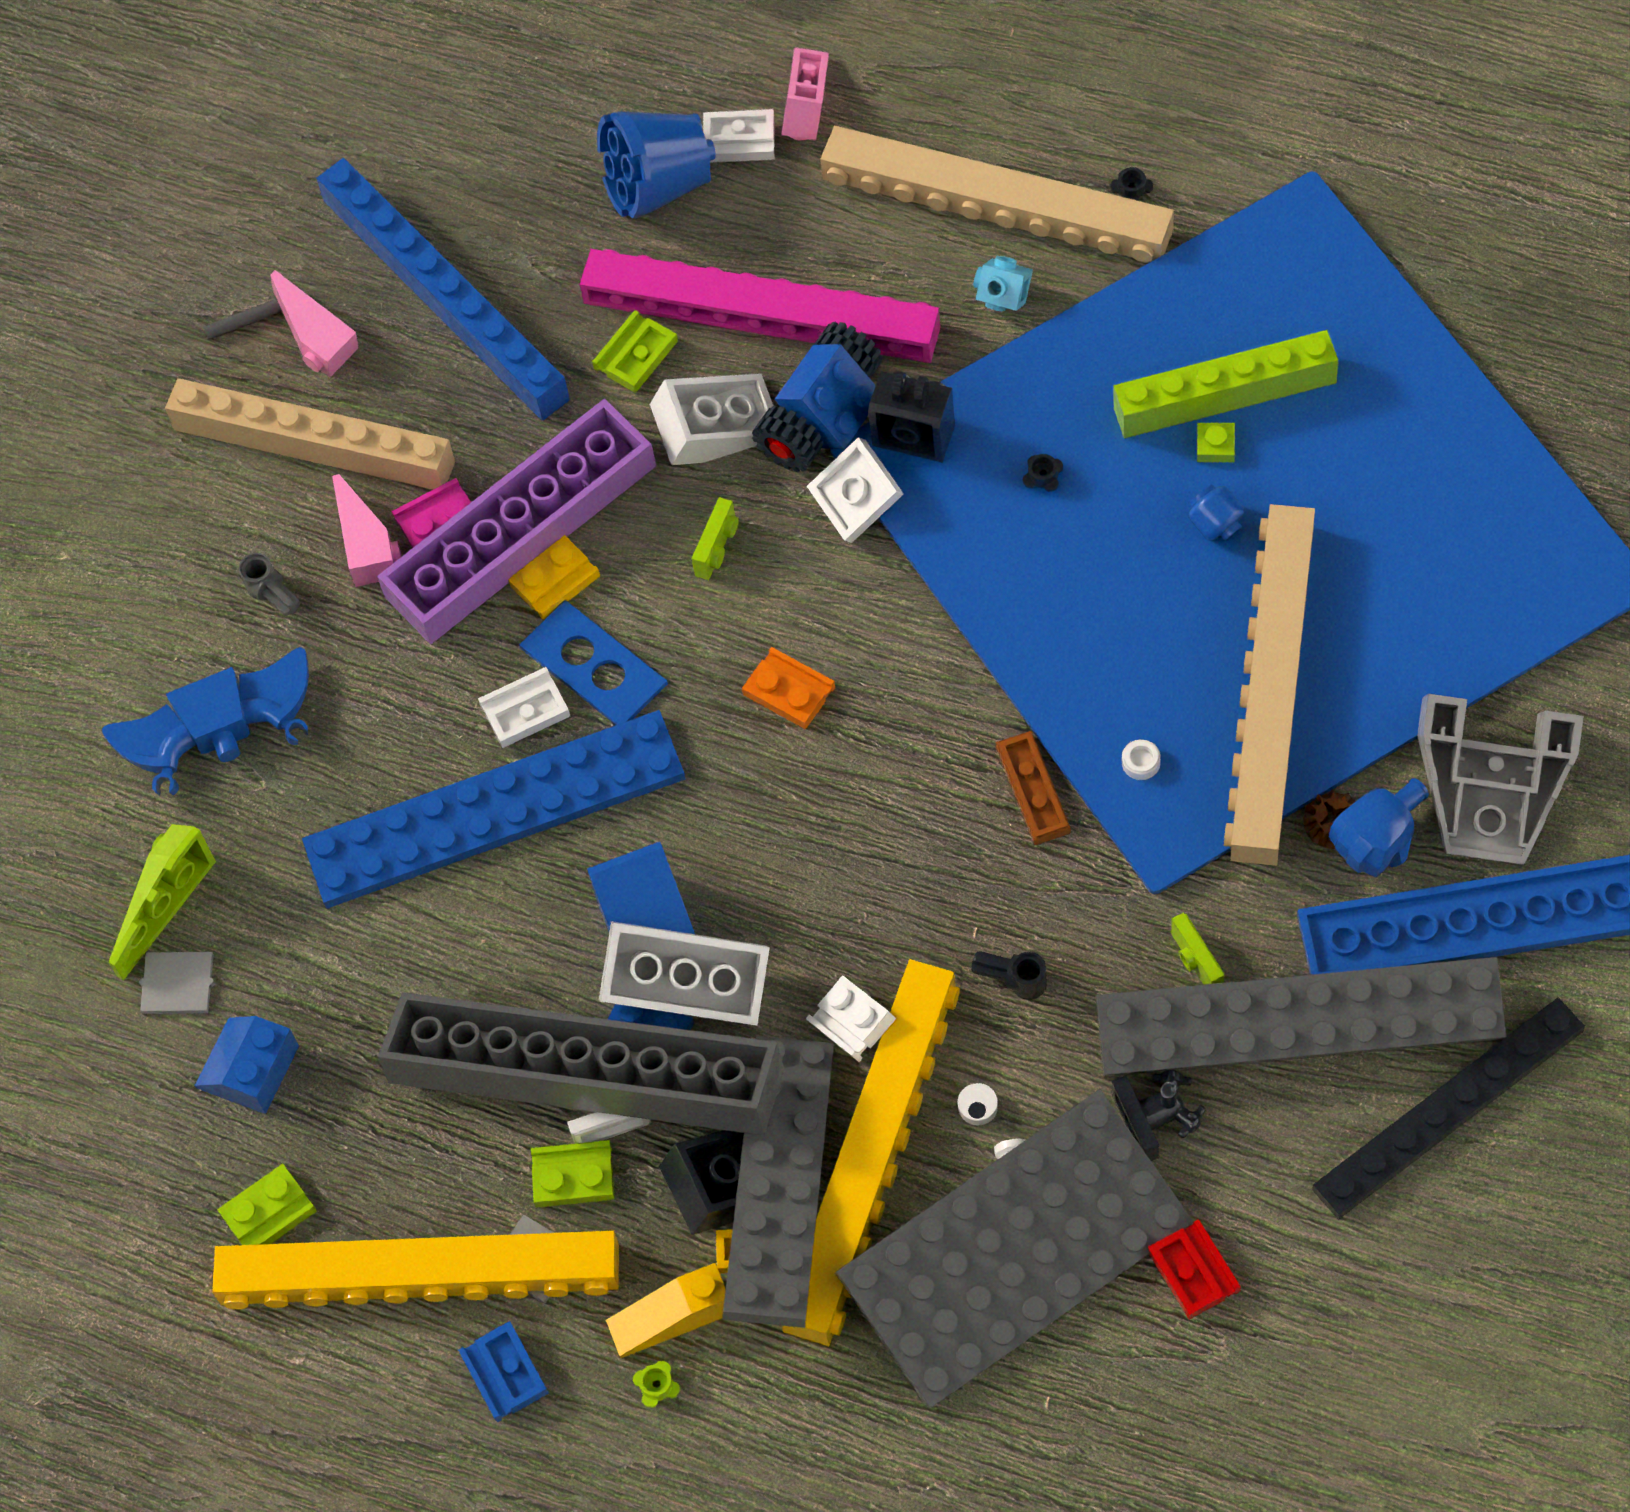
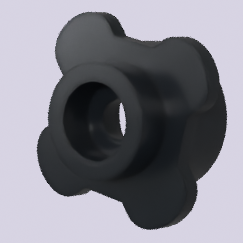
[1110,167,1153,201]
[1023,454,1063,492]

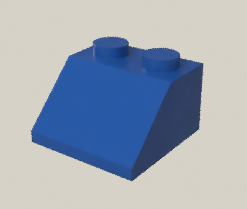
[195,1016,299,1114]

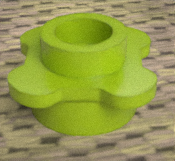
[633,1361,680,1408]

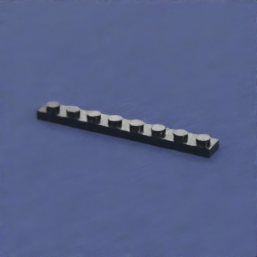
[1312,997,1585,1220]

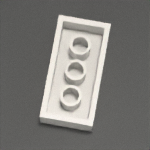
[599,921,770,1026]

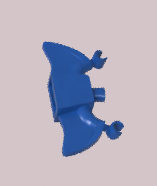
[102,647,309,796]

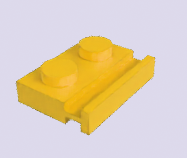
[508,535,600,621]

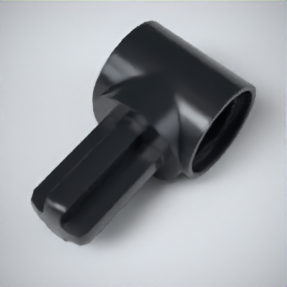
[971,951,1047,1000]

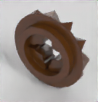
[1303,789,1356,849]

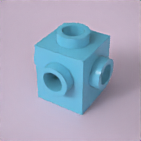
[973,256,1033,311]

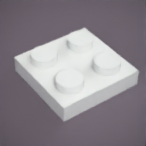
[807,437,904,543]

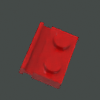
[1148,1219,1241,1320]

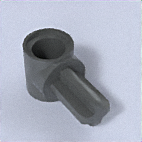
[238,553,300,616]

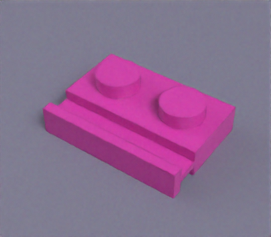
[392,478,471,548]

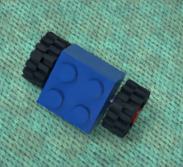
[752,321,883,472]

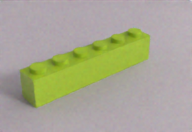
[1113,330,1338,438]

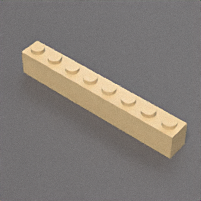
[165,378,455,489]

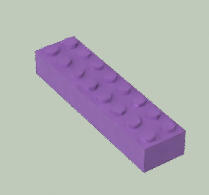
[377,398,656,645]

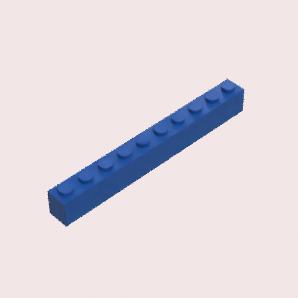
[316,158,570,421]

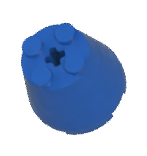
[597,111,716,219]

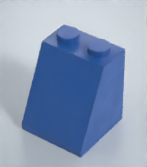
[587,841,695,934]

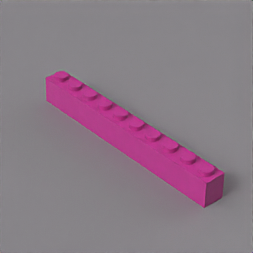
[579,249,941,363]

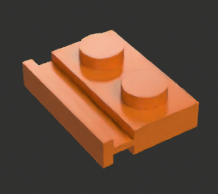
[742,647,835,730]

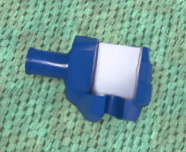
[1329,778,1429,877]

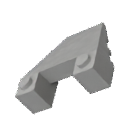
[1417,694,1584,865]

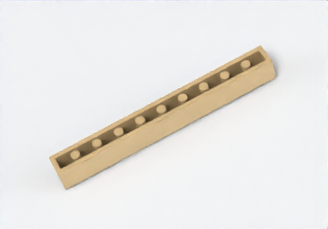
[820,125,1174,263]
[1224,504,1315,866]

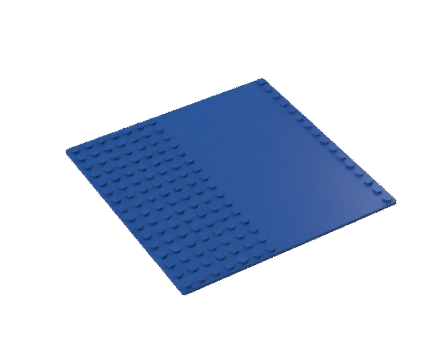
[830,171,1630,894]

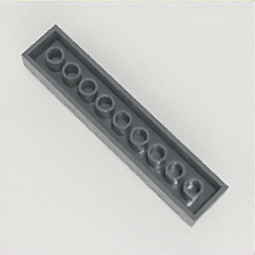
[1095,957,1506,1077]
[378,992,784,1135]

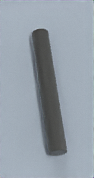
[203,288,305,340]

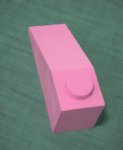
[781,47,829,141]
[270,270,358,377]
[332,474,402,587]

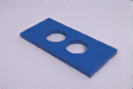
[519,600,668,725]

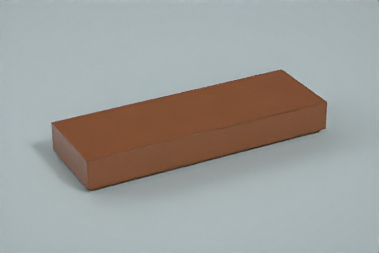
[995,731,1071,846]

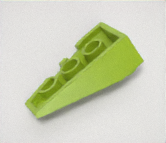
[109,824,216,981]

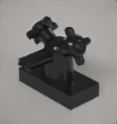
[1111,1069,1206,1161]

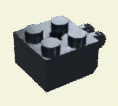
[868,371,955,463]

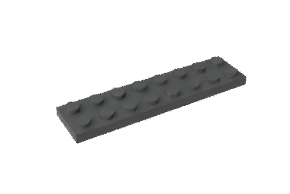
[723,1036,834,1328]

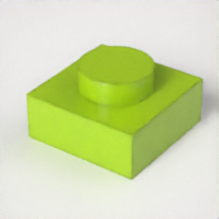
[1197,423,1235,462]

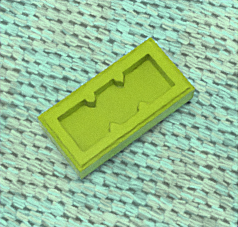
[1171,912,1224,985]

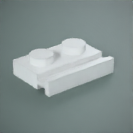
[703,109,775,163]
[478,667,570,748]
[806,975,896,1062]

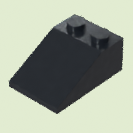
[659,1130,744,1235]

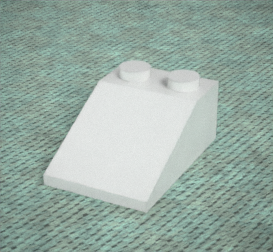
[650,374,773,465]

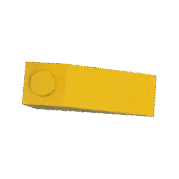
[606,1263,726,1359]

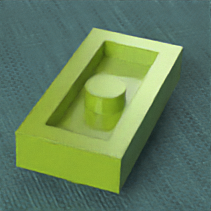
[691,497,739,580]

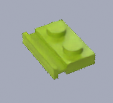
[592,310,678,393]
[531,1140,615,1208]
[217,1163,317,1245]

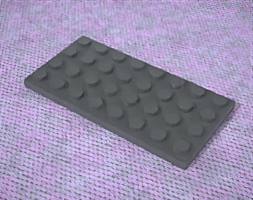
[835,1089,1193,1409]

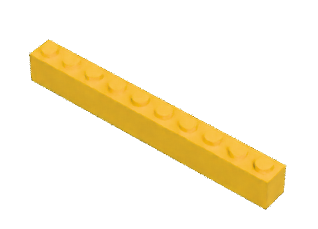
[782,959,960,1346]
[212,1231,619,1310]

